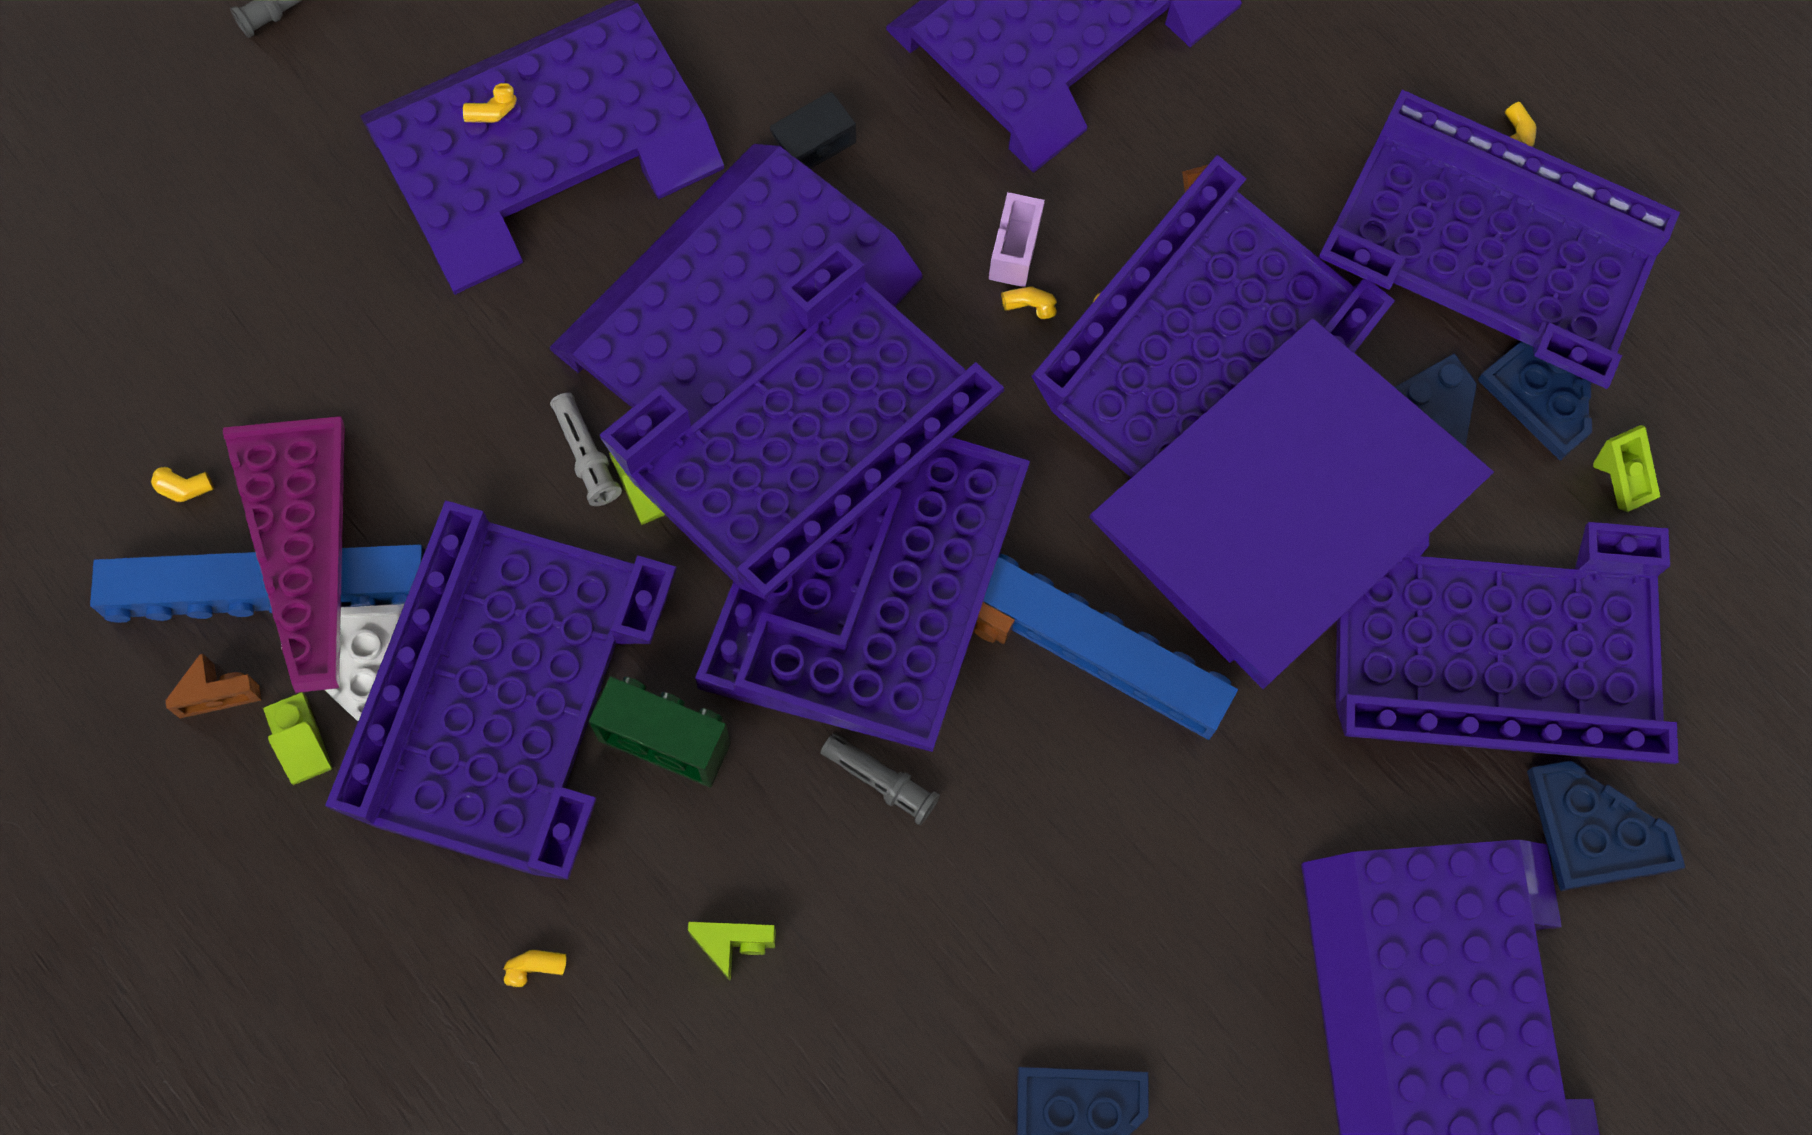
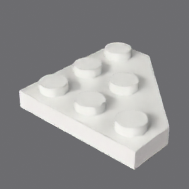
[281,604,404,721]

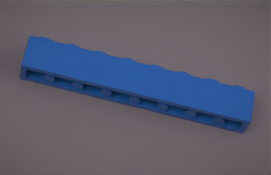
[90,545,425,623]
[983,554,1238,740]

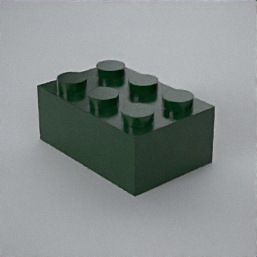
[589,676,731,788]

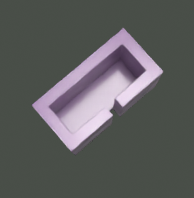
[989,192,1045,287]

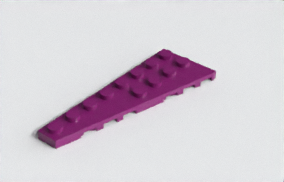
[223,416,345,693]

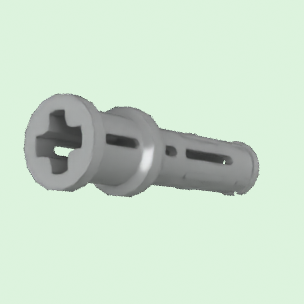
[550,393,622,506]

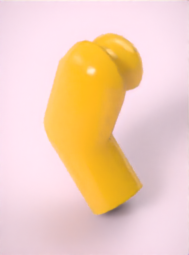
[463,83,517,123]
[1505,102,1537,147]
[1001,287,1057,319]
[151,467,214,502]
[503,950,566,987]

